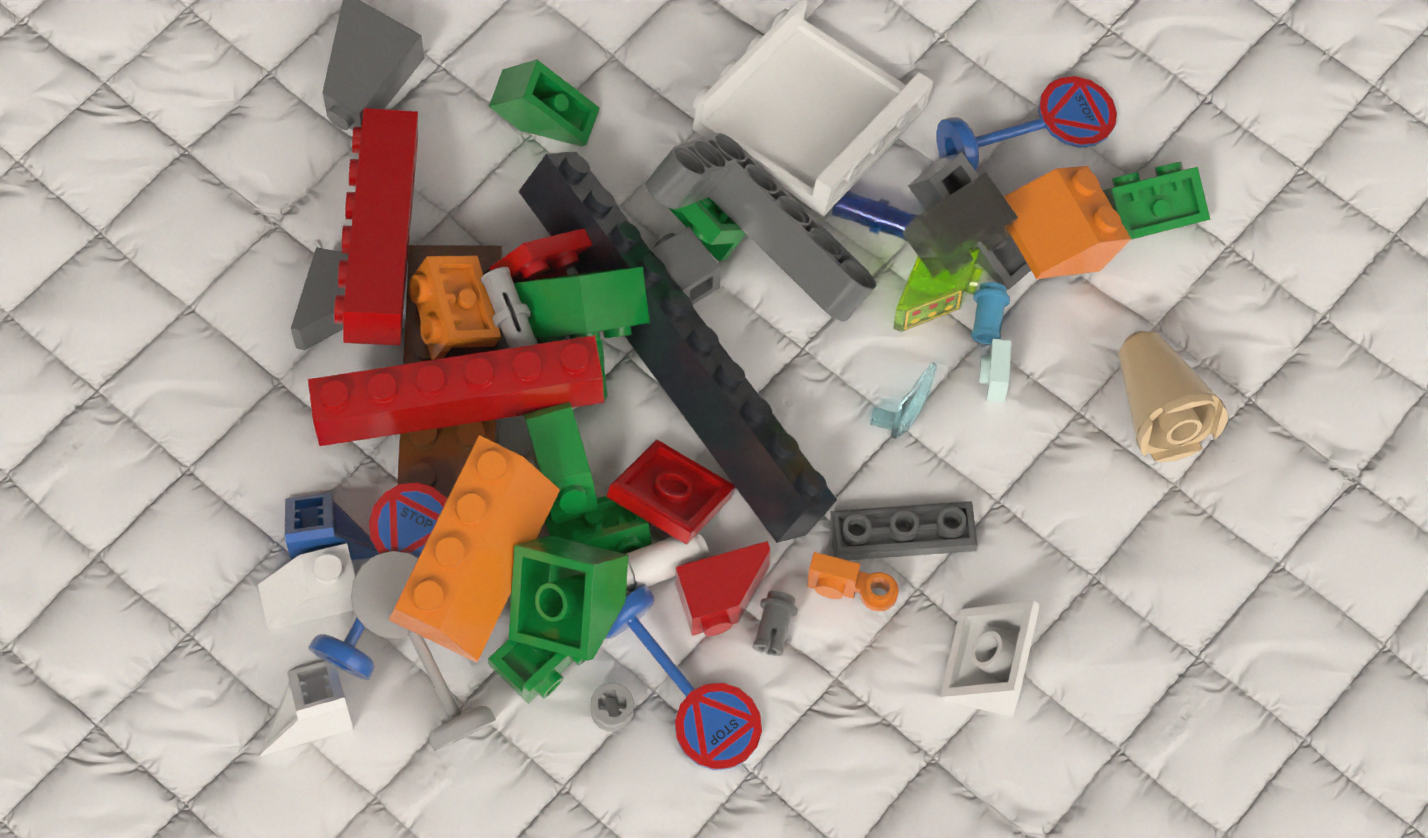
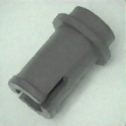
[752,591,798,656]

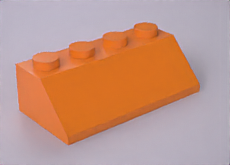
[388,435,560,663]

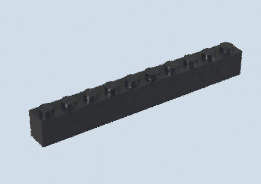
[518,151,837,543]

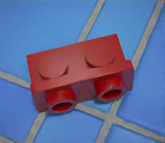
[489,229,593,306]

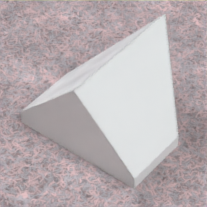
[259,661,353,756]

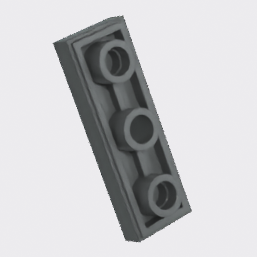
[830,501,978,560]

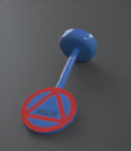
[936,76,1117,171]
[308,482,447,680]
[605,585,762,770]

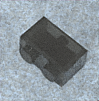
[902,172,1018,278]

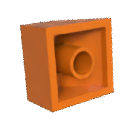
[994,166,1131,279]

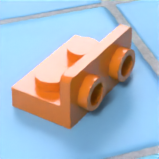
[409,256,501,360]

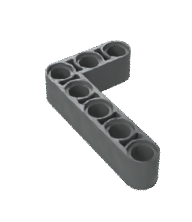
[646,133,876,321]

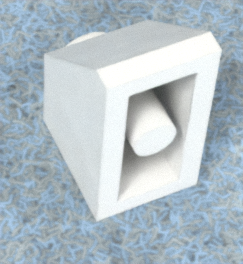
[258,543,355,631]

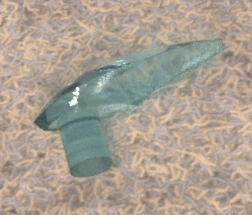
[870,362,937,439]

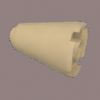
[1119,331,1228,462]

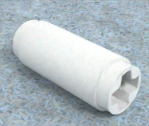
[626,533,709,592]

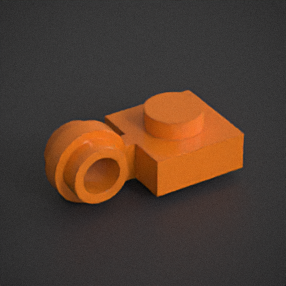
[807,552,899,612]

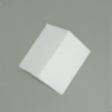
[940,600,1040,717]

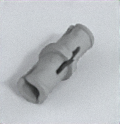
[481,267,537,348]

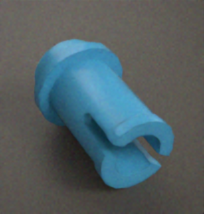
[971,282,1010,344]

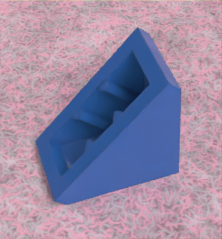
[285,492,379,560]

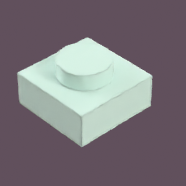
[979,339,1011,402]

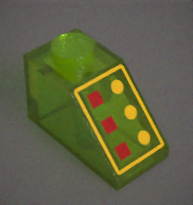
[893,232,984,332]

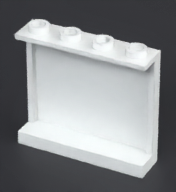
[692,0,933,216]

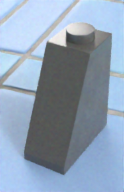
[322,0,425,130]

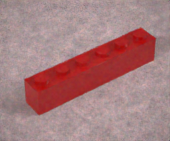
[334,108,418,346]
[308,335,604,446]

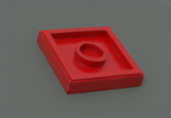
[606,439,736,545]

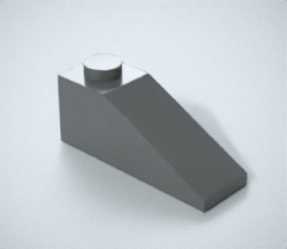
[908,152,1031,290]

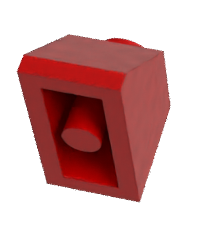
[675,541,771,636]

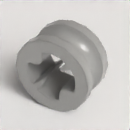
[590,683,634,732]

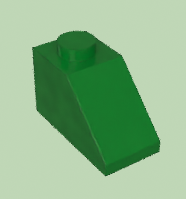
[489,59,600,147]
[524,402,599,522]

